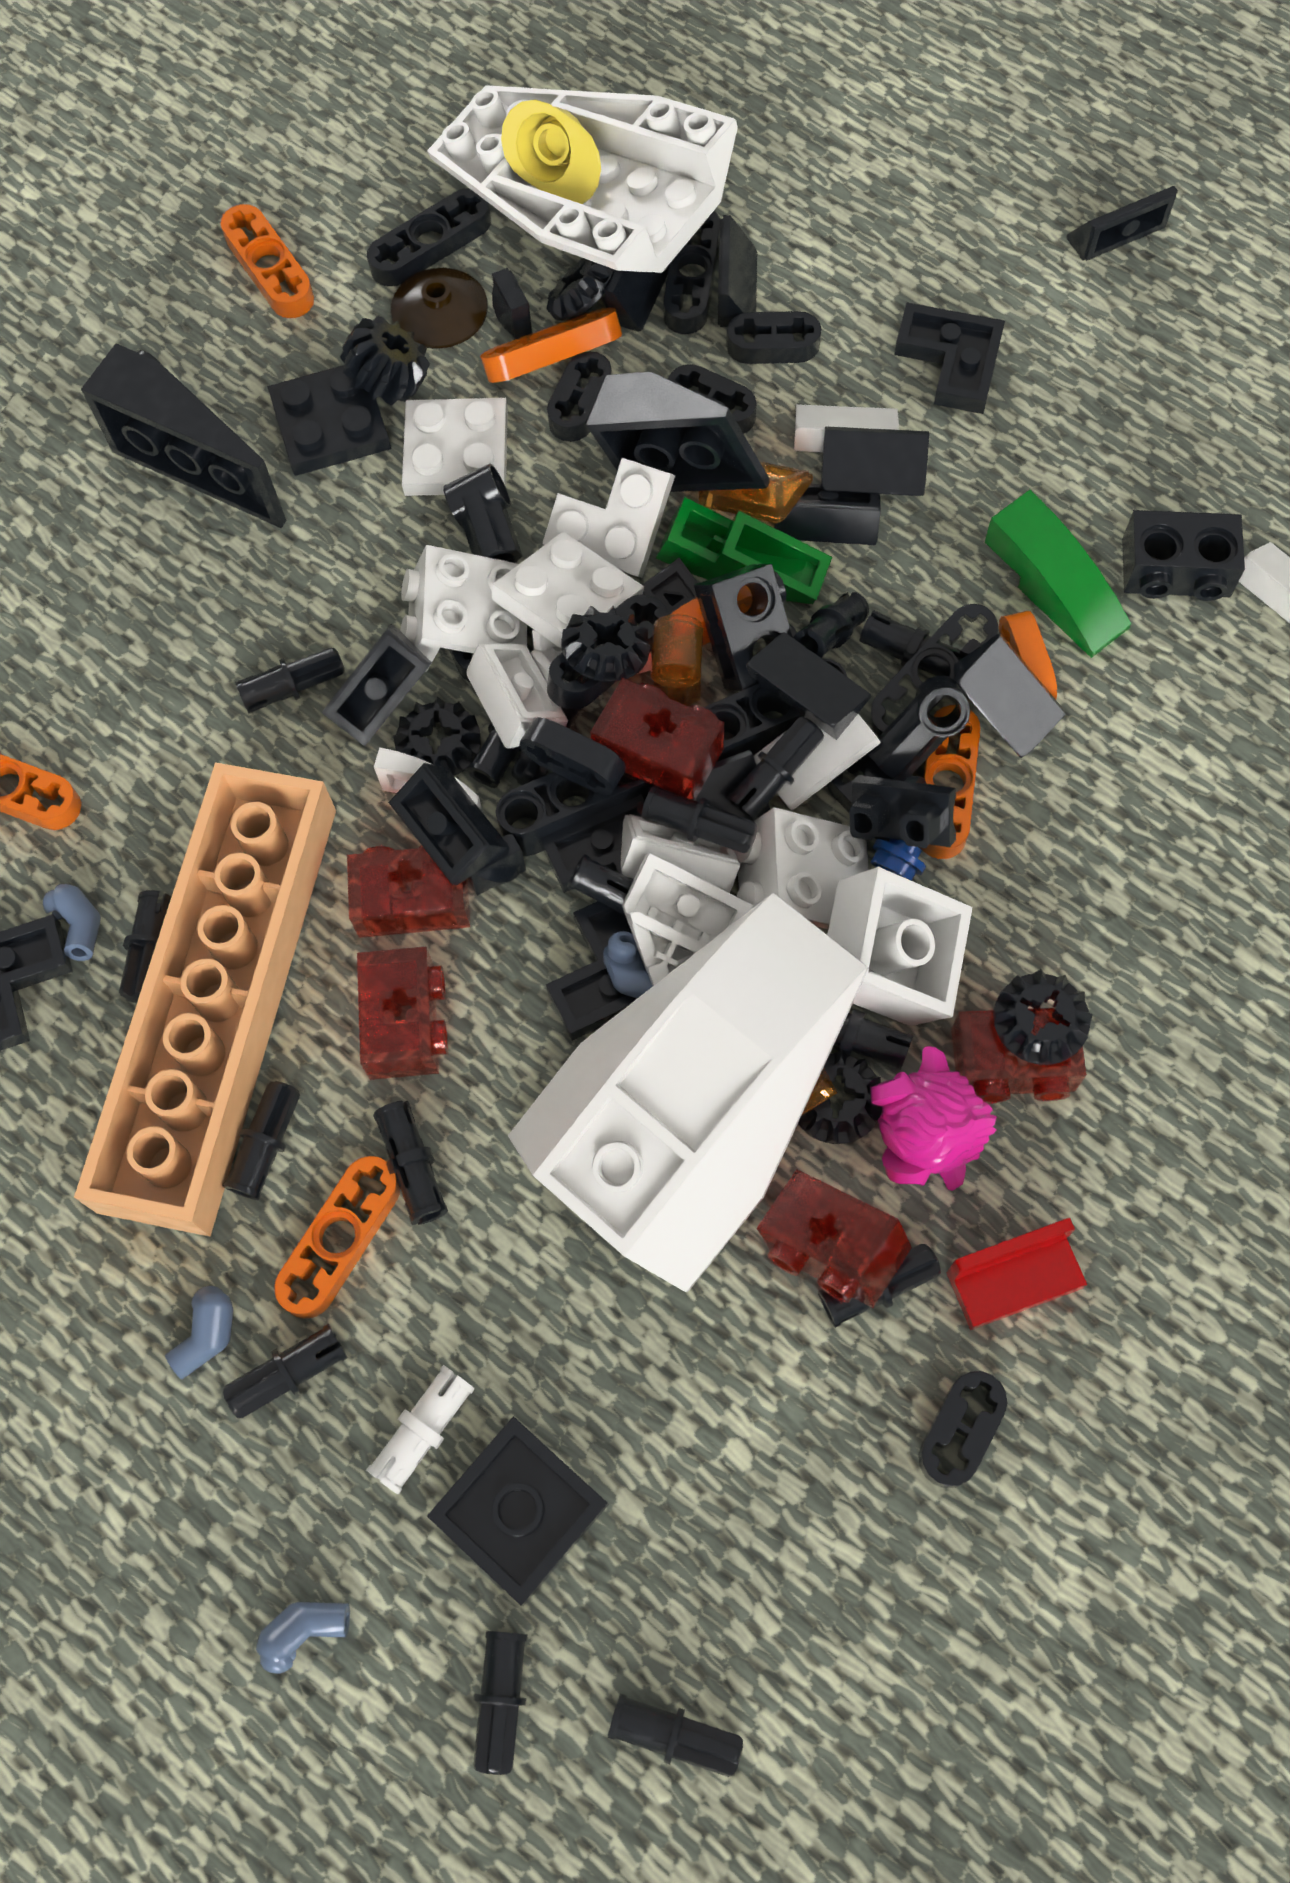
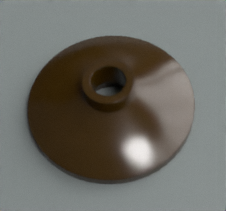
[391,268,488,349]

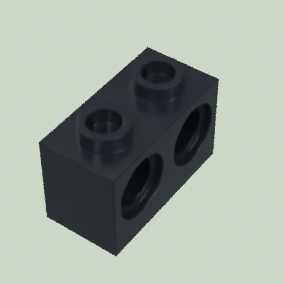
[1122,510,1245,601]
[694,564,797,691]

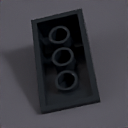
[81,343,287,528]

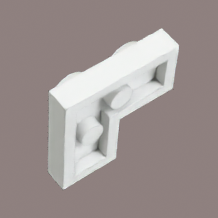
[542,458,675,577]

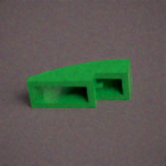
[984,489,1132,658]
[656,497,832,604]

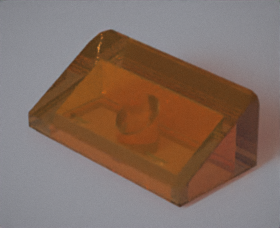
[699,462,813,523]

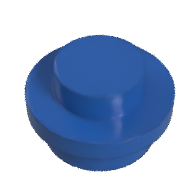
[871,839,926,881]

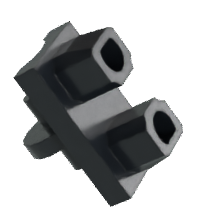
[849,775,956,848]

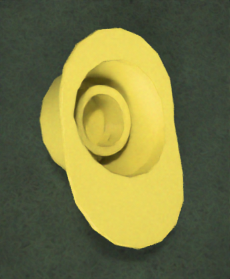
[501,99,601,204]

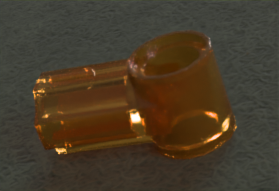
[651,614,703,712]

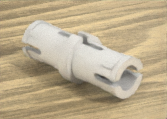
[366,1365,475,1495]

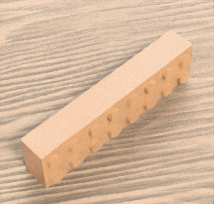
[74,762,336,1237]

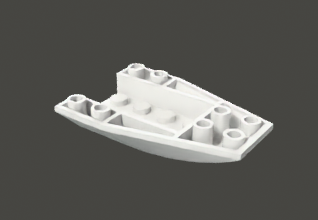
[427,85,738,273]
[508,893,869,1292]

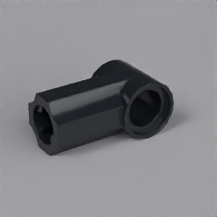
[443,463,523,563]
[867,675,970,781]

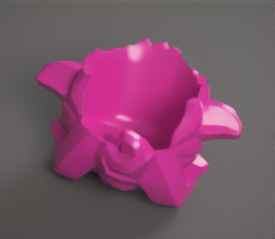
[870,1046,997,1191]

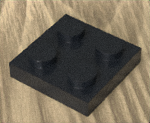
[267,365,391,476]
[427,1416,609,1606]

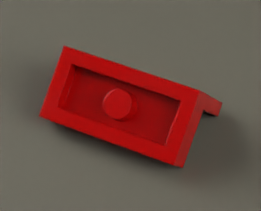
[946,1218,1087,1330]

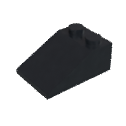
[586,372,770,492]

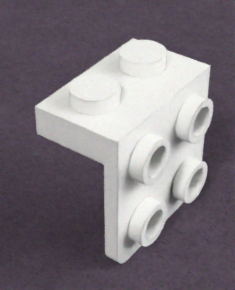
[400,545,527,672]
[734,807,868,929]

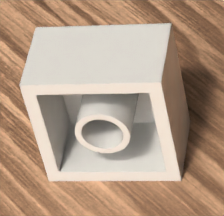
[827,867,973,1026]

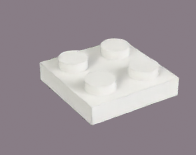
[402,398,508,496]
[491,531,644,648]

